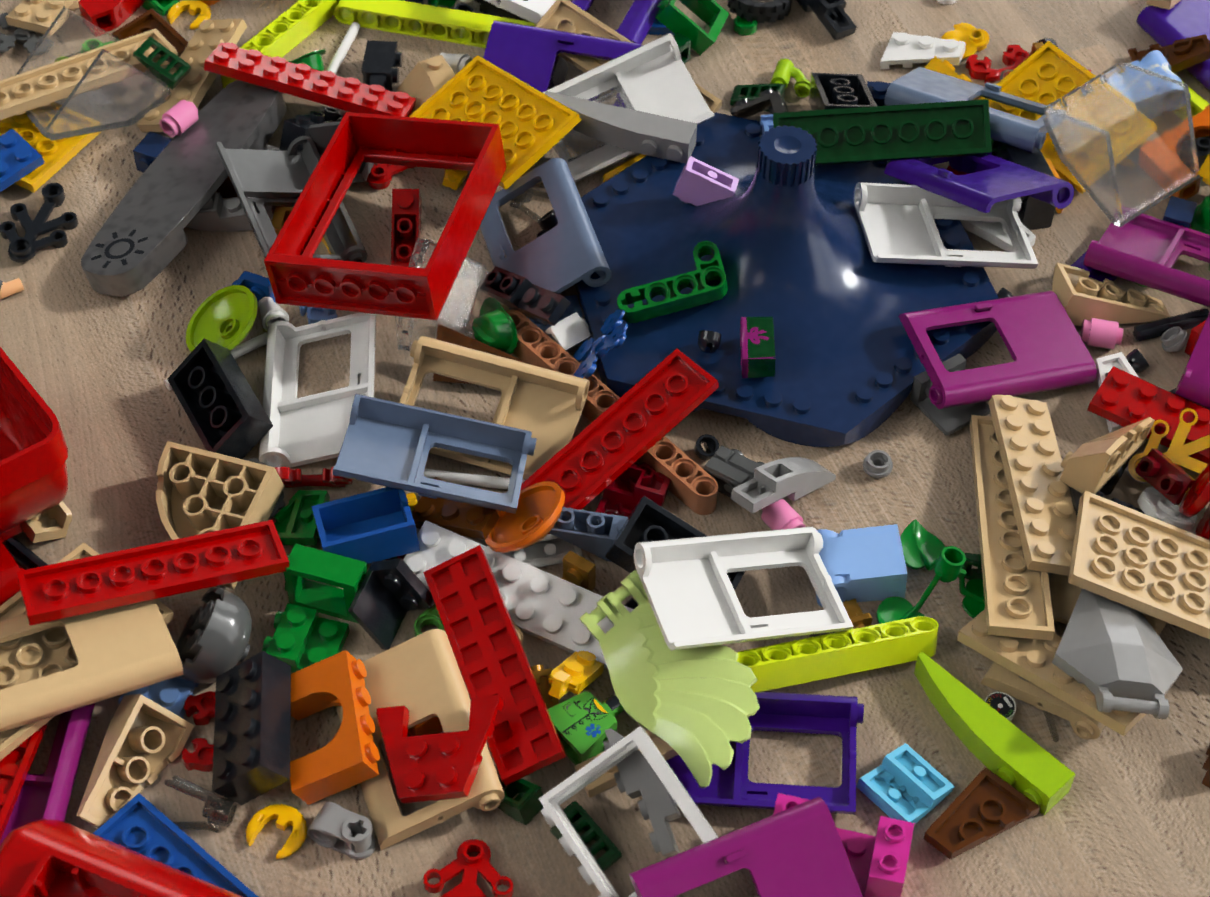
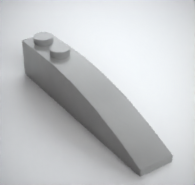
[545,91,697,164]

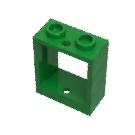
[655,0,730,55]
[282,543,368,624]

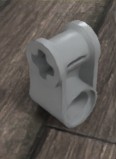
[307,802,376,860]

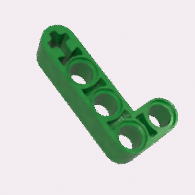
[617,241,728,323]

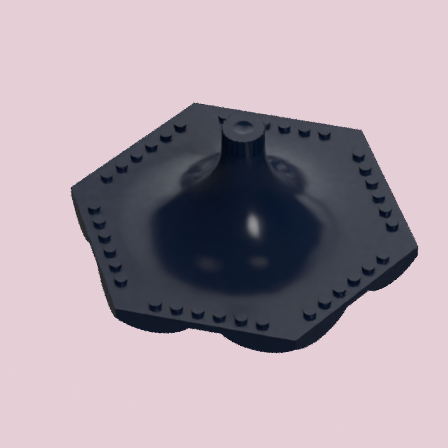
[555,112,999,447]

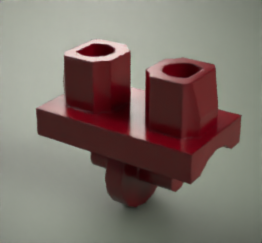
[1135,448,1196,505]

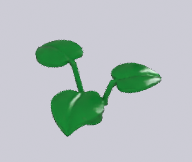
[876,519,985,624]

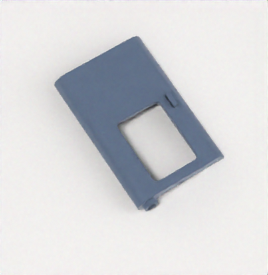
[884,67,1065,153]
[480,158,612,310]
[333,394,537,514]

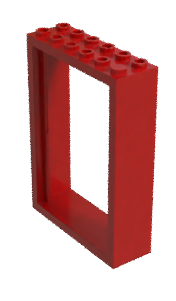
[264,112,507,320]

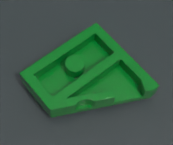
[274,490,330,546]

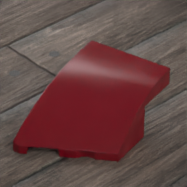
[595,462,671,517]

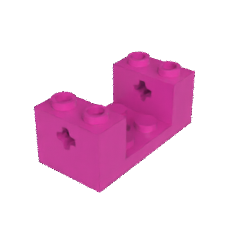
[773,793,915,897]

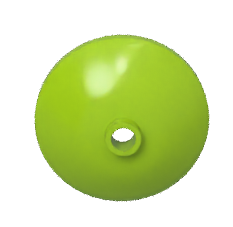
[186,285,258,352]

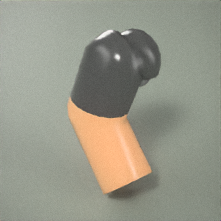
[0,278,24,299]

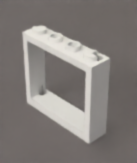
[539,726,718,897]

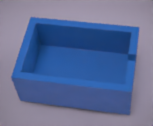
[312,487,420,564]

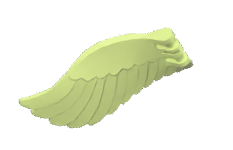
[579,570,760,789]

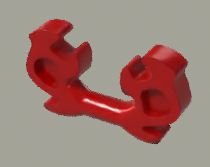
[965,45,1030,84]
[275,466,352,488]
[182,691,216,772]

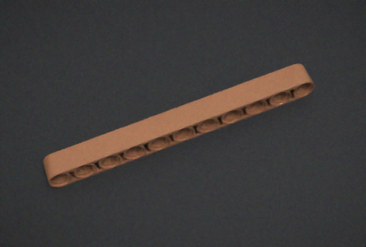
[506,310,718,515]

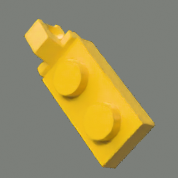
[548,651,604,699]

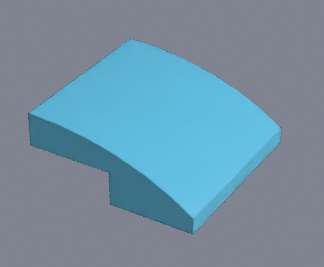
[856,743,955,824]

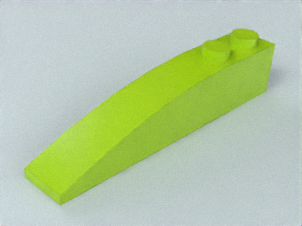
[914,652,1076,815]

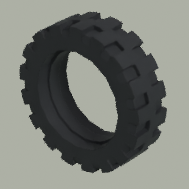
[727,0,792,23]

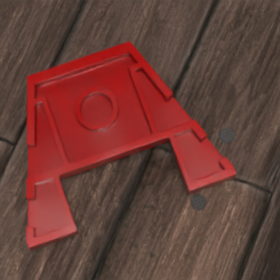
[376,695,504,803]

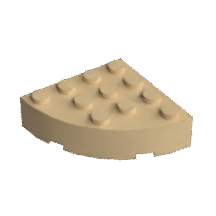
[156,441,285,590]

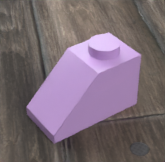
[672,156,739,206]

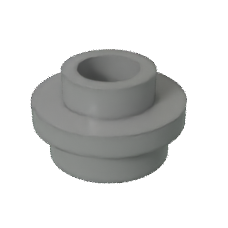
[1161,326,1189,352]
[863,450,893,478]

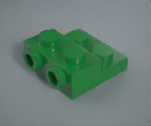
[262,603,350,674]

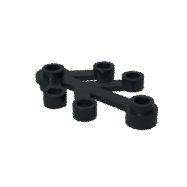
[0,183,78,262]

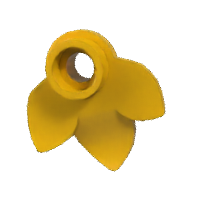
[940,23,989,59]

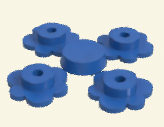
[573,308,628,378]

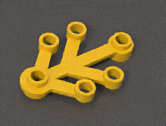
[1128,408,1210,493]

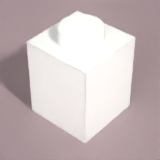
[544,311,591,351]

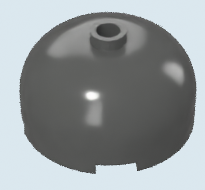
[176,586,252,684]

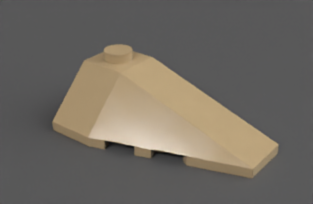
[397,55,455,112]
[1052,263,1171,326]
[1059,417,1155,494]
[76,694,194,828]

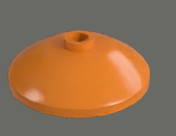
[485,481,565,553]

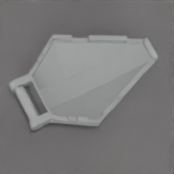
[1052,589,1183,719]

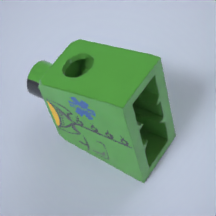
[548,691,624,765]

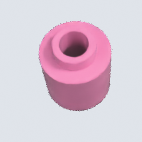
[159,100,199,137]
[1080,318,1123,350]
[761,498,805,530]

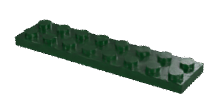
[773,99,992,165]

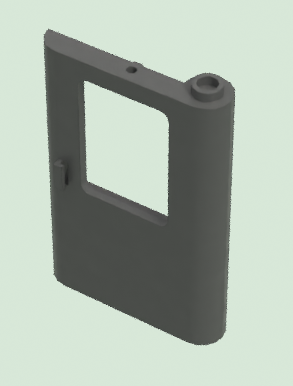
[216,136,368,262]

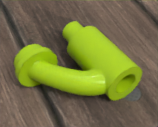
[770,59,811,98]

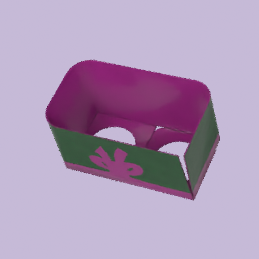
[740,317,776,378]

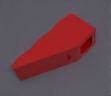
[78,0,145,36]
[391,189,422,268]

